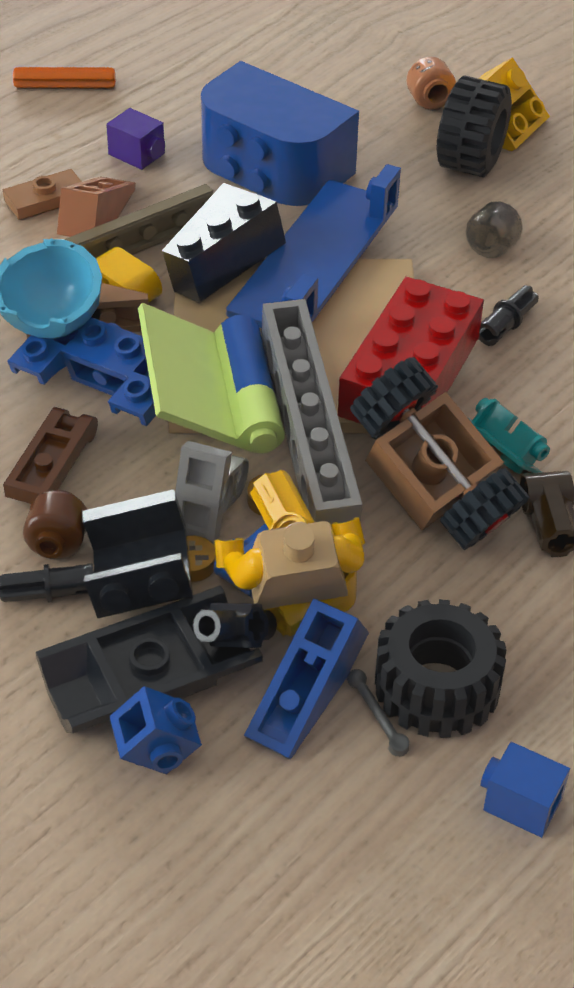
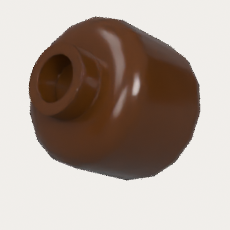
[23,490,88,559]

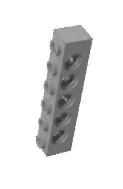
[262,299,363,527]

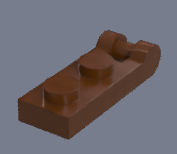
[3,407,98,504]

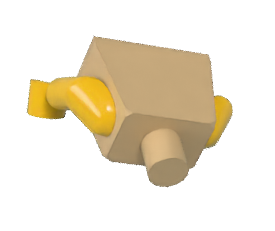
[215,517,365,610]

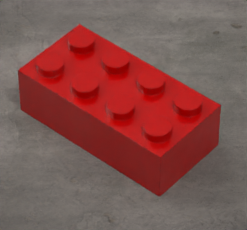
[337,276,484,424]

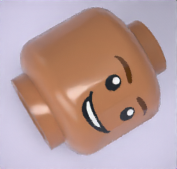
[406,57,456,110]

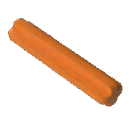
[13,67,116,88]

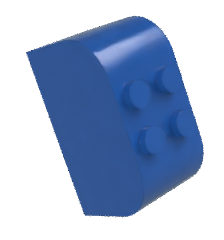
[201,61,359,206]

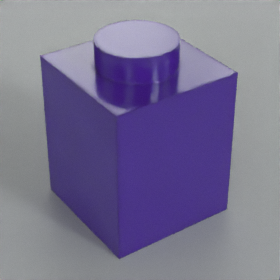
[106,108,165,170]

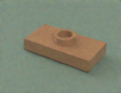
[2,169,82,220]

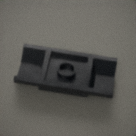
[36,585,263,734]

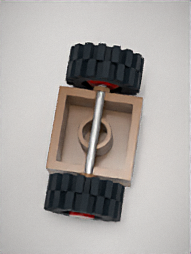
[350,357,530,550]

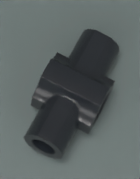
[193,603,277,648]

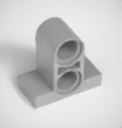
[175,441,249,544]

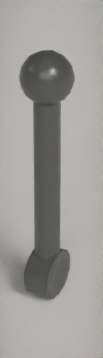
[347,669,410,757]

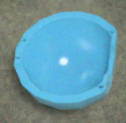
[0,238,102,339]

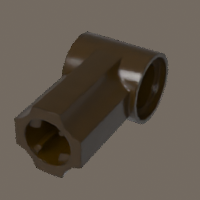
[520,471,574,557]

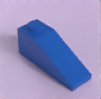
[244,598,369,759]

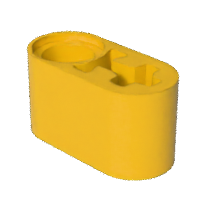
[96,247,162,302]

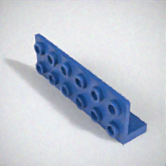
[226,164,401,328]

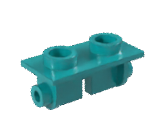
[467,398,550,474]

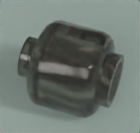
[465,201,523,258]

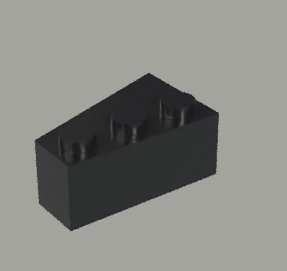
[162,183,286,302]

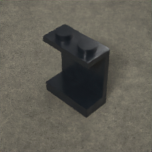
[83,489,193,619]

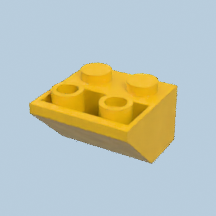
[478,57,550,151]

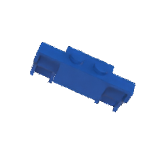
[7,317,156,426]

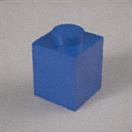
[480,742,570,838]

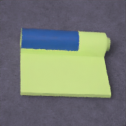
[138,303,285,453]

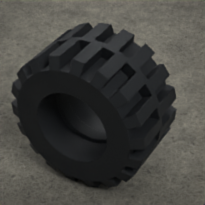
[436,75,512,177]
[374,599,507,738]

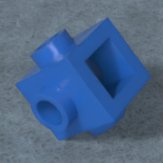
[110,686,202,775]

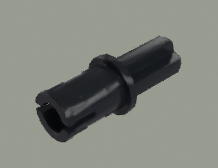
[479,285,539,346]
[0,563,94,603]

